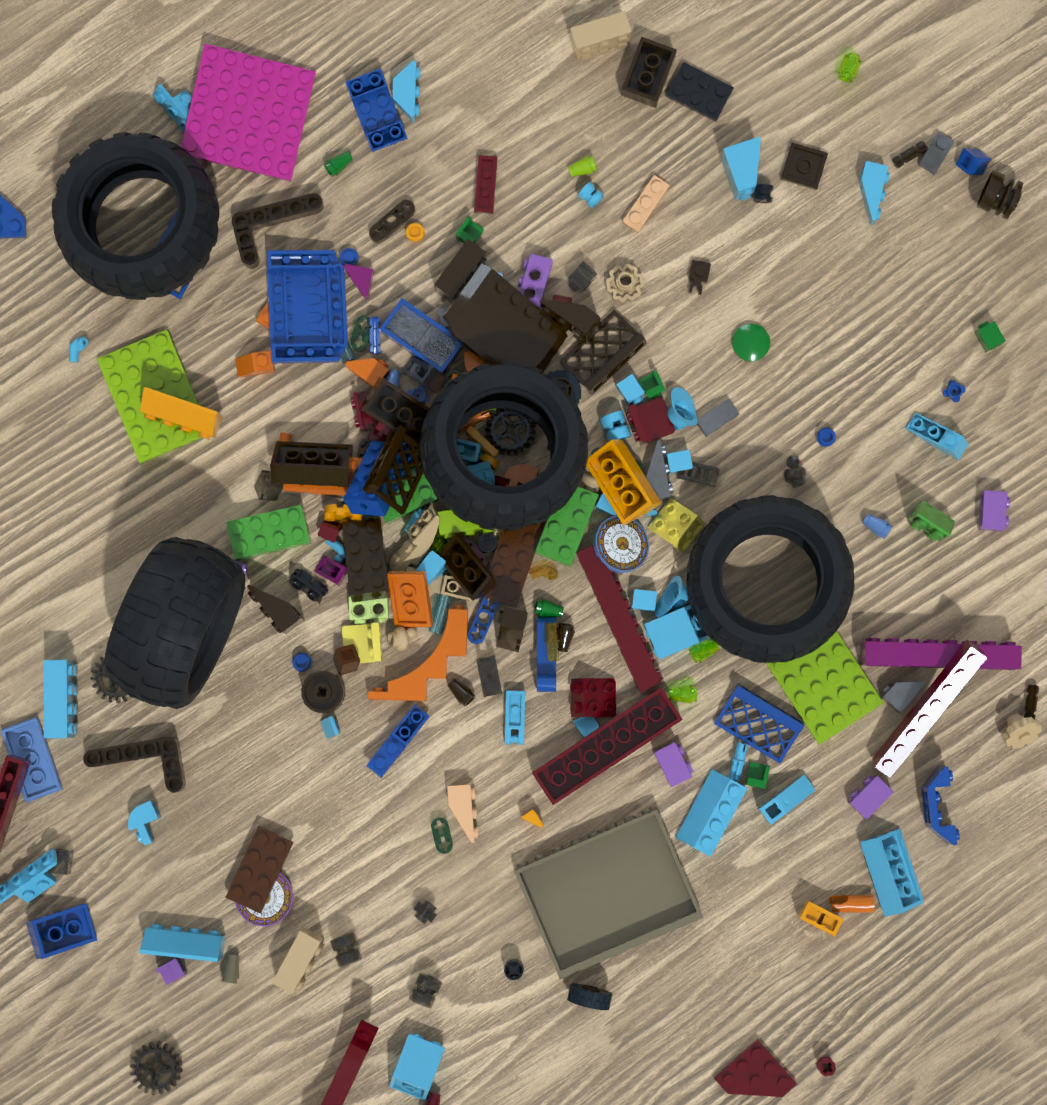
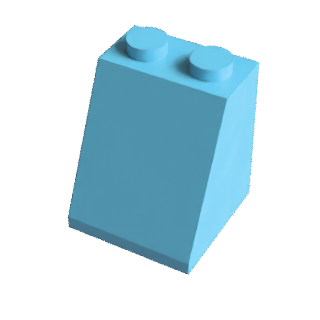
[720,137,761,201]
[644,605,710,660]
[389,1034,445,1101]

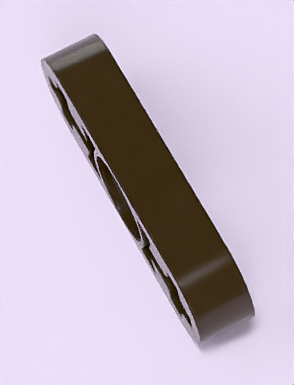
[369,200,415,243]

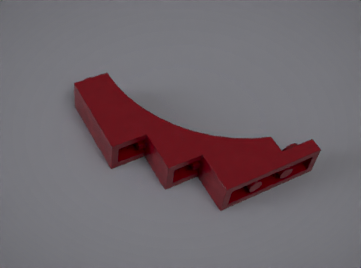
[321,1019,379,1105]

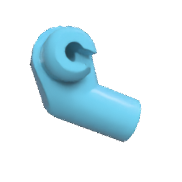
[69,337,89,363]
[326,540,346,564]

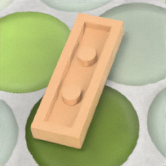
[622,175,670,233]

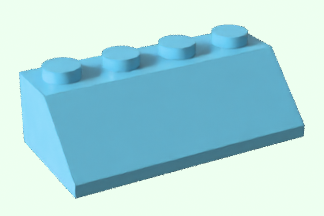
[676,769,747,857]
[860,828,924,917]
[140,924,225,962]

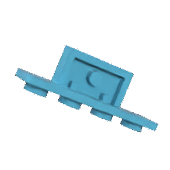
[153,84,192,132]
[0,849,57,904]

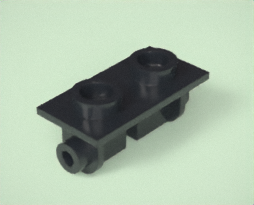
[289,568,329,604]

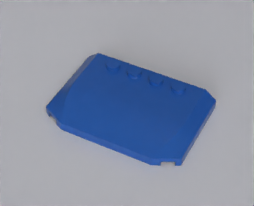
[266,250,348,363]

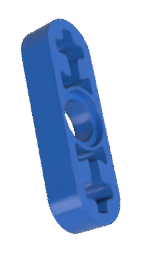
[468,597,500,644]

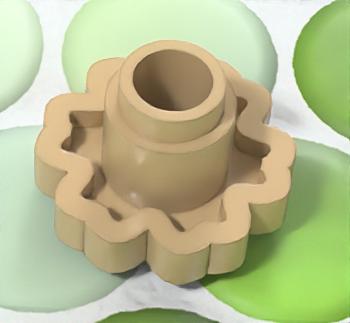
[606,264,644,303]
[1003,713,1042,749]

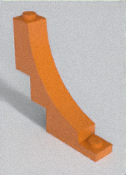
[368,606,468,701]

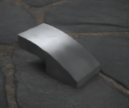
[697,399,739,437]

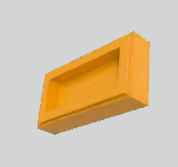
[466,426,499,458]

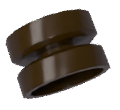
[301,671,345,713]

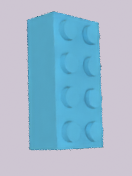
[43,660,78,738]

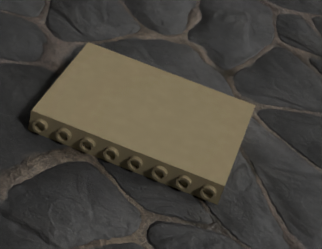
[514,807,703,979]

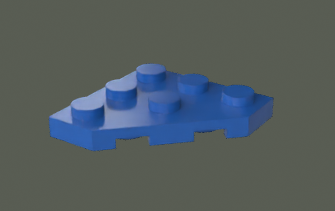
[0,195,27,239]

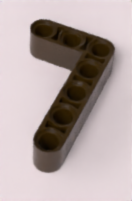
[232,193,324,269]
[83,737,186,793]

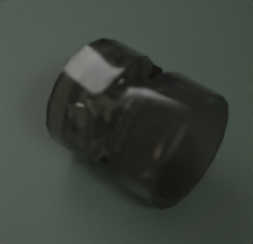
[330,932,362,967]
[409,973,442,1008]

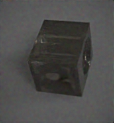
[568,261,597,294]

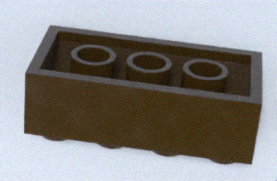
[270,441,353,487]

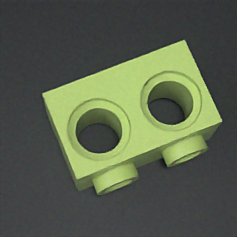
[349,597,389,624]

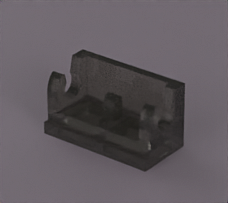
[476,655,503,697]

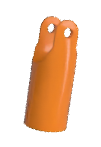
[829,895,875,913]

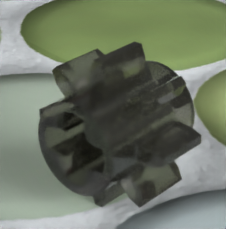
[414,900,437,924]

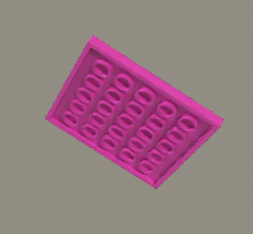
[181,44,316,182]

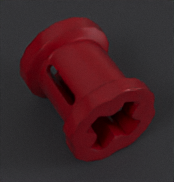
[816,1056,836,1076]

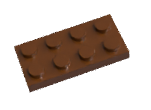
[225,826,294,914]

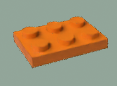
[387,571,433,627]

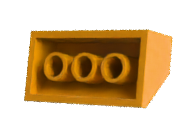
[140,387,223,440]
[586,439,662,525]

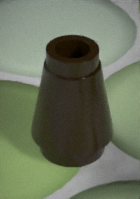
[556,623,575,652]
[447,678,476,706]

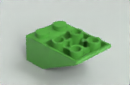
[907,500,955,542]

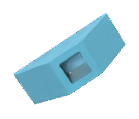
[392,61,421,122]

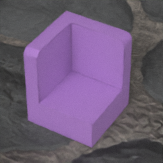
[155,957,187,985]

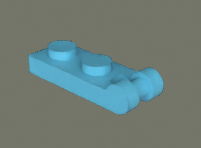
[505,691,525,745]

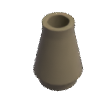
[221,954,239,984]

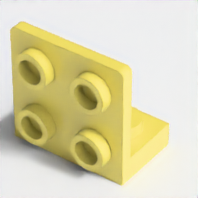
[648,498,706,554]
[342,622,383,663]

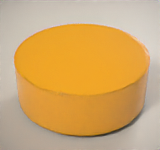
[406,223,425,243]
[480,453,499,470]

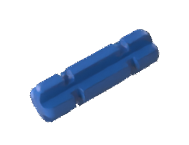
[369,317,381,354]

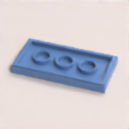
[1,717,63,803]

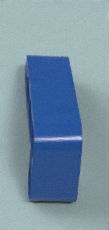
[537,617,556,692]

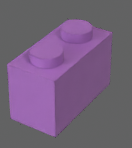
[979,490,1010,532]
[654,742,694,787]
[848,775,894,820]

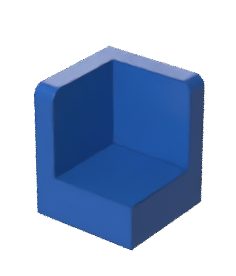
[956,148,991,175]

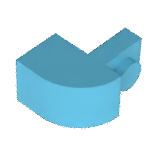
[128,800,161,846]

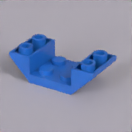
[345,68,408,152]
[921,766,960,845]

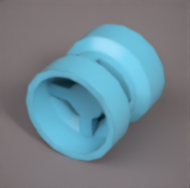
[578,182,604,209]

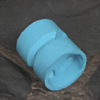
[599,410,632,442]

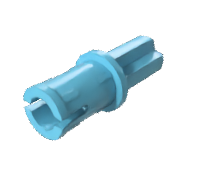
[729,742,749,781]

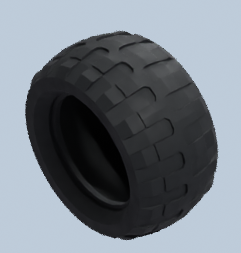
[52,132,219,300]
[420,361,588,531]
[686,495,855,663]
[104,537,246,709]

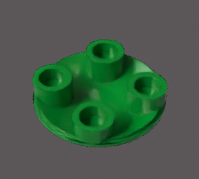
[732,324,770,362]

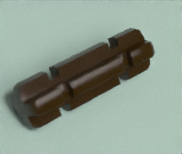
[892,141,928,168]
[1024,684,1039,720]

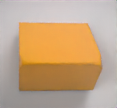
[521,809,543,828]

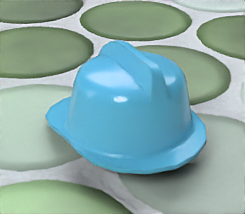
[667,387,698,431]
[654,576,689,617]

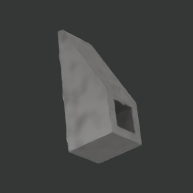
[646,440,673,500]

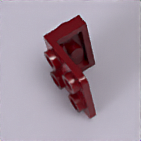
[625,398,675,446]
[570,678,616,717]

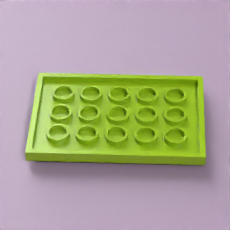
[97,329,202,464]
[765,631,884,745]

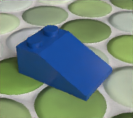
[26,903,97,959]

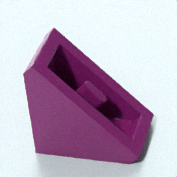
[343,264,374,300]
[314,555,347,586]

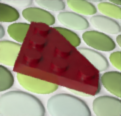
[714,1039,797,1097]

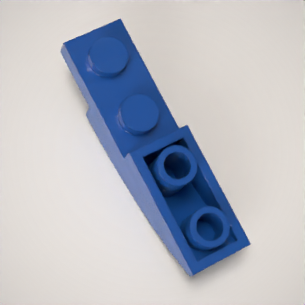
[366,705,430,778]

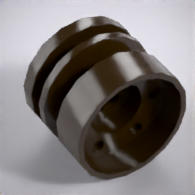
[977,170,1023,220]

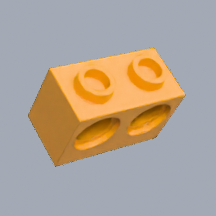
[798,900,844,937]

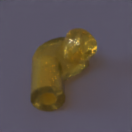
[529,564,558,581]

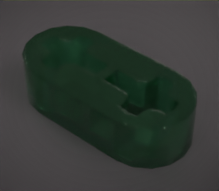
[351,316,371,352]
[431,817,453,854]

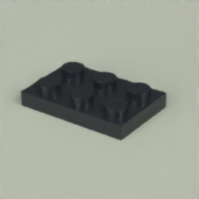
[666,62,734,122]

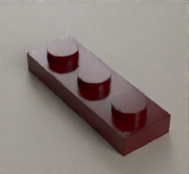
[474,155,498,214]

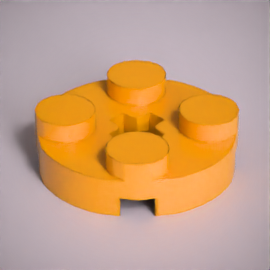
[324,504,362,524]

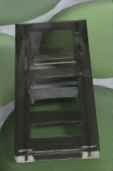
[676,462,720,487]

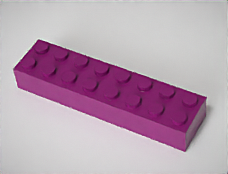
[860,638,1022,670]

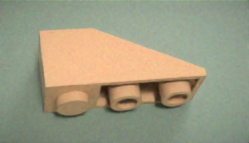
[447,784,478,843]

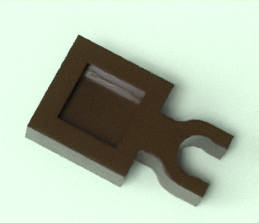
[688,260,711,295]

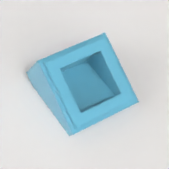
[321,716,340,738]
[573,717,600,738]

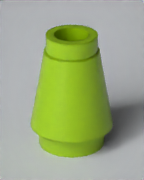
[568,155,598,177]

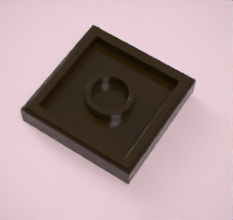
[781,142,828,190]

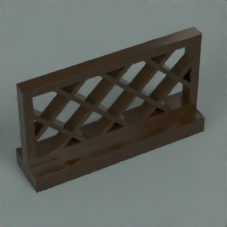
[559,310,647,395]
[362,425,423,515]

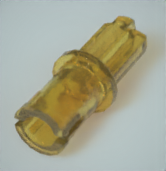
[544,623,560,662]

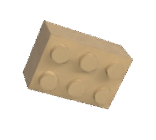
[570,11,632,60]
[272,928,325,994]

